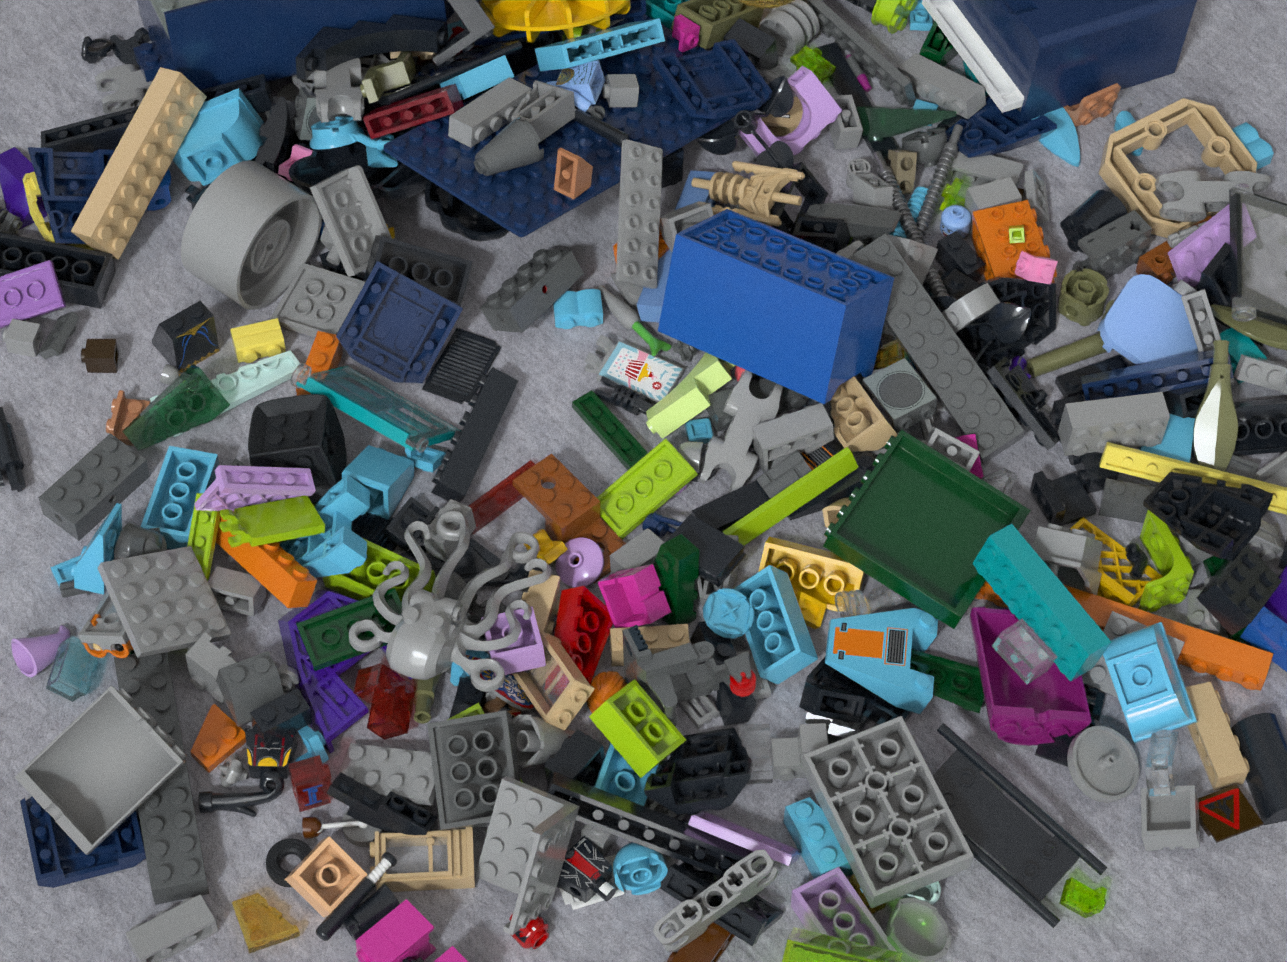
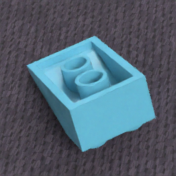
[71,503,122,595]

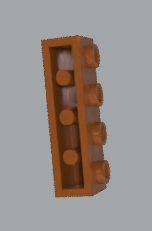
[1135,215,1212,285]

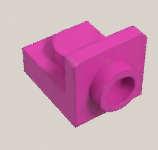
[672,14,700,53]

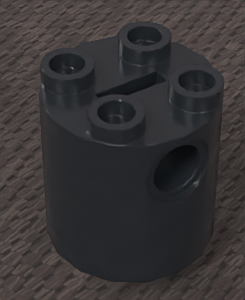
[1060,190,1128,254]

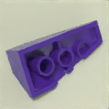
[0,147,47,230]

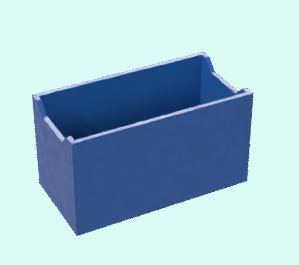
[658,209,894,404]

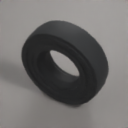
[266,838,312,887]

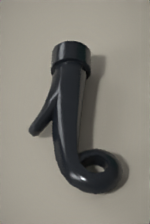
[198,771,284,817]

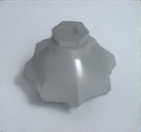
[218,754,248,787]

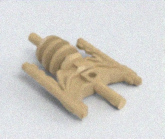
[691,161,805,227]

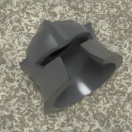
[114,522,167,560]

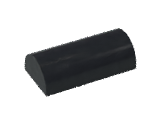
[1231,713,1287,825]

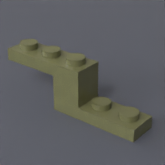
[360,51,417,104]

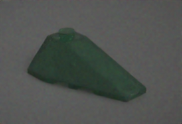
[855,106,956,141]
[122,364,230,451]

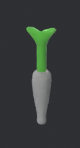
[597,285,672,357]

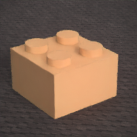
[285,836,368,917]

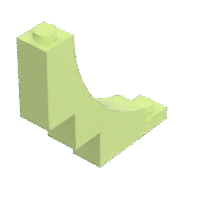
[646,352,736,439]

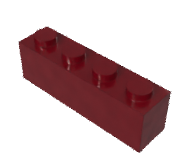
[362,83,464,139]

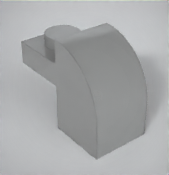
[942,283,1000,333]

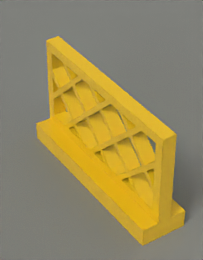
[1070,517,1163,607]

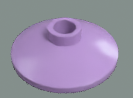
[556,538,604,587]

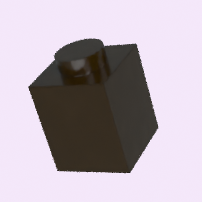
[81,339,119,373]

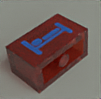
[288,755,332,812]

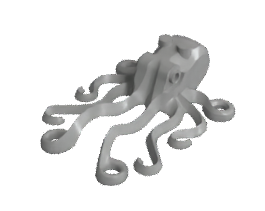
[349,510,551,692]

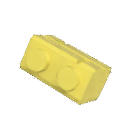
[230,318,286,363]

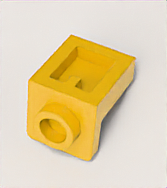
[523,529,568,564]
[795,592,827,629]

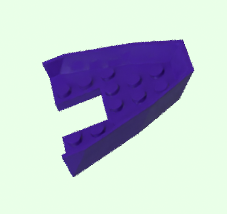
[278,590,412,754]

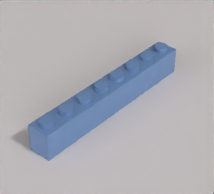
[637,170,716,323]

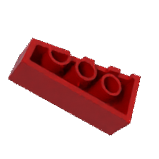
[545,586,613,700]

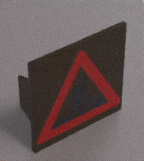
[1198,784,1264,843]

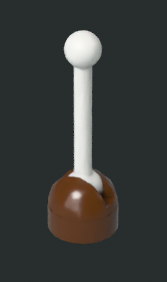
[302,817,368,839]

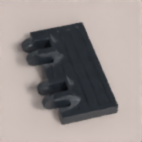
[806,656,914,731]

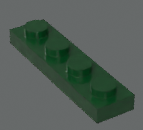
[572,390,648,470]

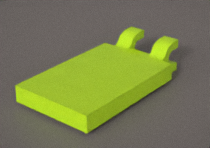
[219,496,325,548]

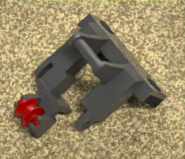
[622,625,756,726]

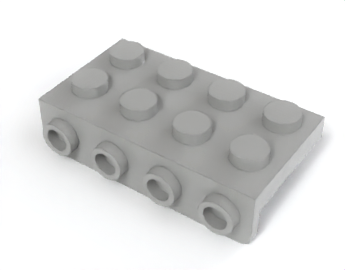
[310,165,392,277]

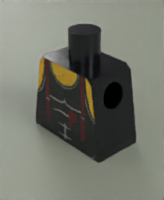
[245,728,298,789]

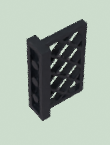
[660,862,784,946]

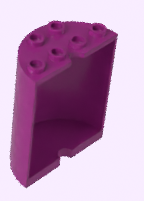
[970,607,1092,746]

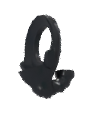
[81,36,113,64]

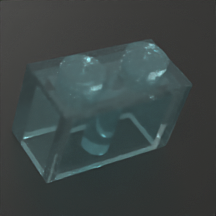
[46,636,98,702]

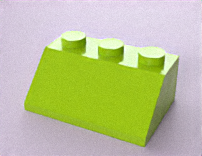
[589,679,686,778]

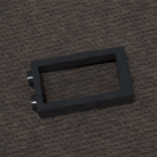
[770,162,828,236]

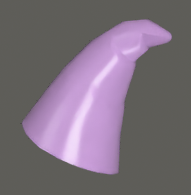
[11,625,71,677]

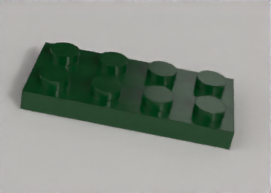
[296,588,402,671]

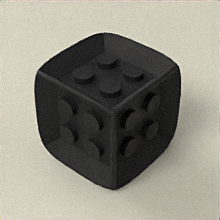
[248,394,347,504]

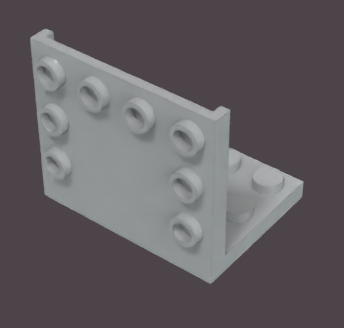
[475,776,579,935]

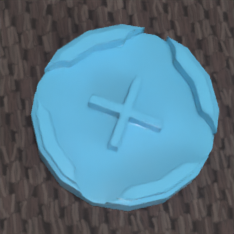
[703,588,754,639]

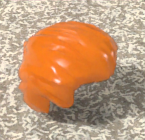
[586,671,627,713]

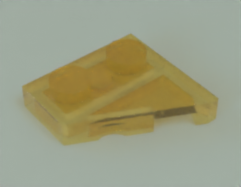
[232,893,300,954]

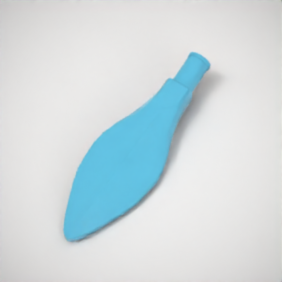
[1031,107,1081,167]

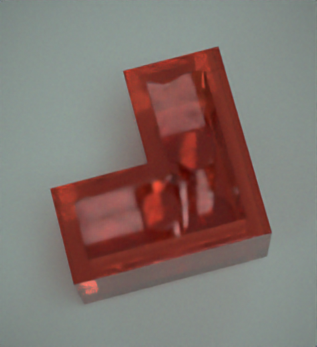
[354,663,416,740]

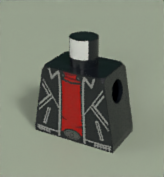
[557,836,616,903]

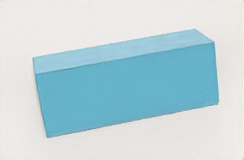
[594,743,659,806]

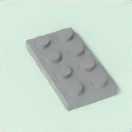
[338,743,436,806]

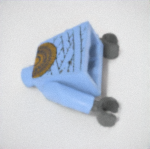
[546,60,607,120]

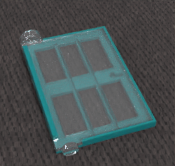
[290,363,460,453]

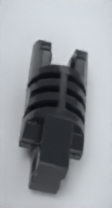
[594,376,654,416]

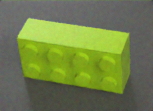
[322,539,436,603]

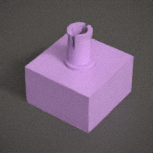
[481,606,546,677]

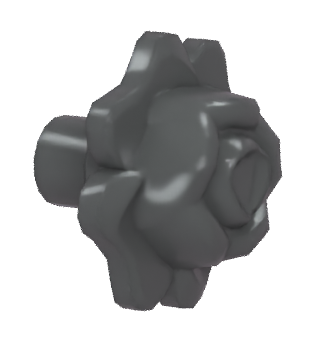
[673,340,697,362]

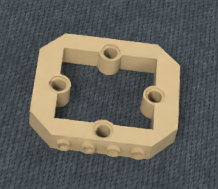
[1099,98,1257,238]

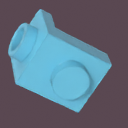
[405,433,445,472]
[295,725,329,773]

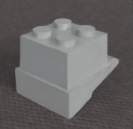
[1032,523,1103,595]

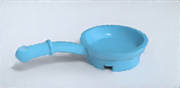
[310,115,392,151]

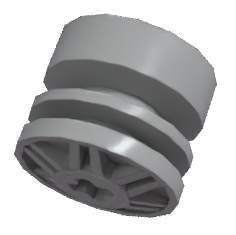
[759,0,820,58]

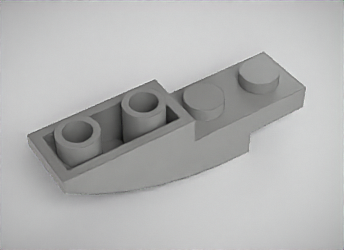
[1233,354,1287,394]

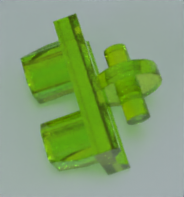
[790,45,836,85]

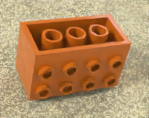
[972,200,1057,283]

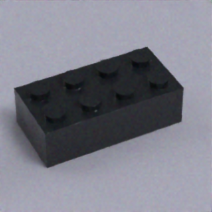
[363,235,473,307]

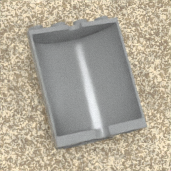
[15,685,187,855]

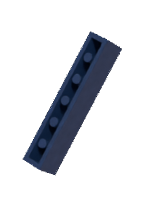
[1080,350,1234,401]

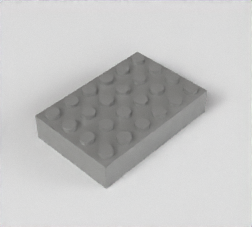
[801,716,974,908]

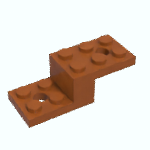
[513,453,626,584]

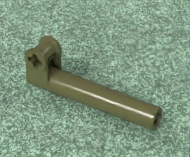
[1026,300,1115,378]

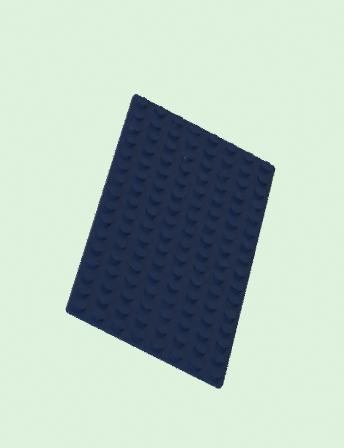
[383,14,735,237]

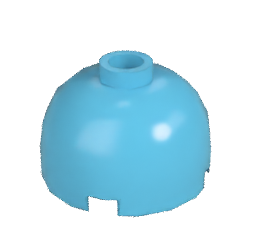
[613,842,668,895]

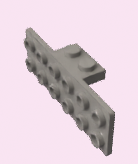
[616,139,663,289]

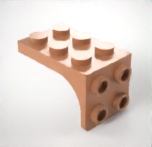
[1064,83,1121,127]

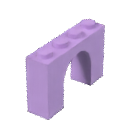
[739,66,842,157]

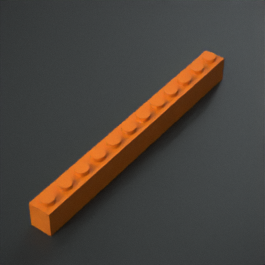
[975,581,1274,691]

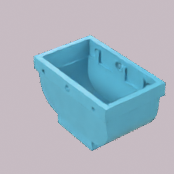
[173,88,264,186]
[1103,622,1198,743]

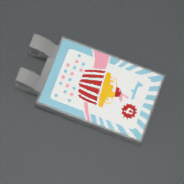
[585,335,684,405]

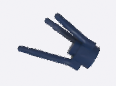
[642,512,683,537]

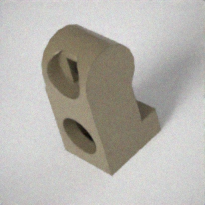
[888,150,917,194]

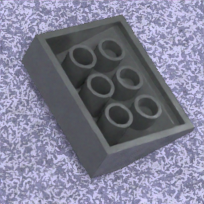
[427,710,521,831]

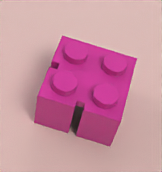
[598,564,671,628]

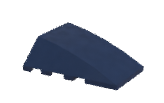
[946,96,1057,158]
[28,147,115,244]

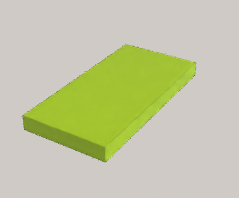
[596,438,698,539]

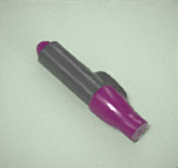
[846,54,872,92]

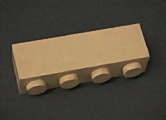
[1186,682,1249,790]

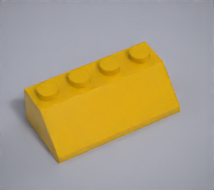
[758,536,865,616]

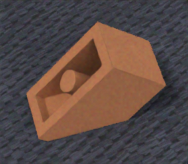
[554,148,593,199]

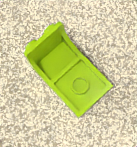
[1138,510,1194,612]

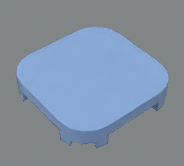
[1097,274,1198,365]

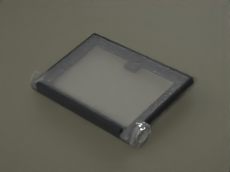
[1229,183,1287,325]

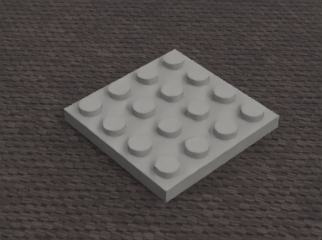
[98,546,231,658]

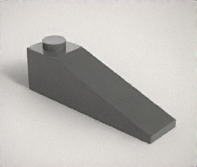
[805,203,901,237]

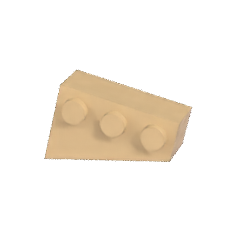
[521,569,560,652]

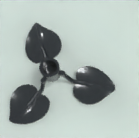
[696,75,794,169]
[932,296,1031,386]

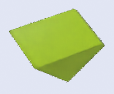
[1009,225,1025,243]

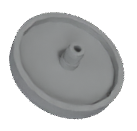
[1067,726,1139,803]

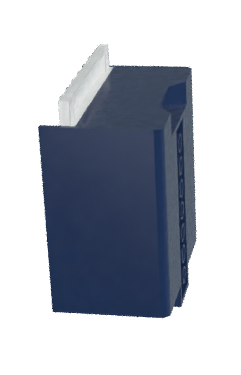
[922,0,1197,122]

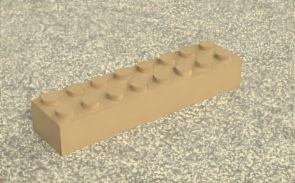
[71,67,207,260]

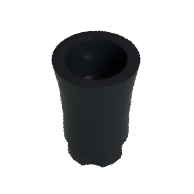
[343,883,400,941]

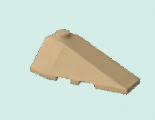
[830,376,898,452]

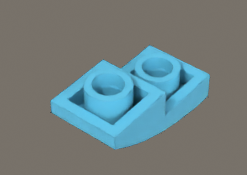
[909,0,933,31]

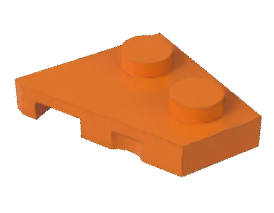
[190,703,246,773]

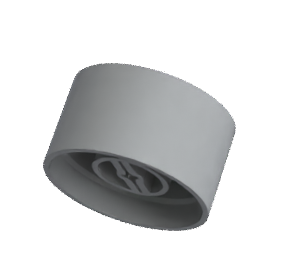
[181,160,322,310]

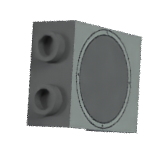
[291,87,348,140]
[863,358,937,433]

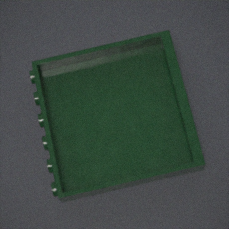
[823,429,1031,629]

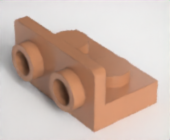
[106,390,151,447]

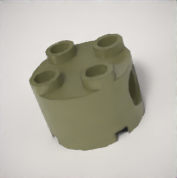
[1057,268,1109,326]

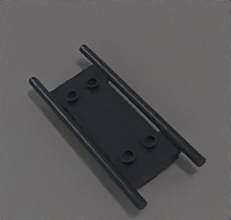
[933,723,1108,928]

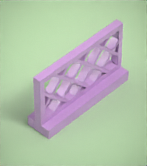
[194,465,316,511]

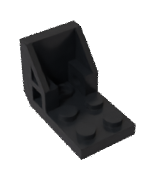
[1197,242,1287,346]

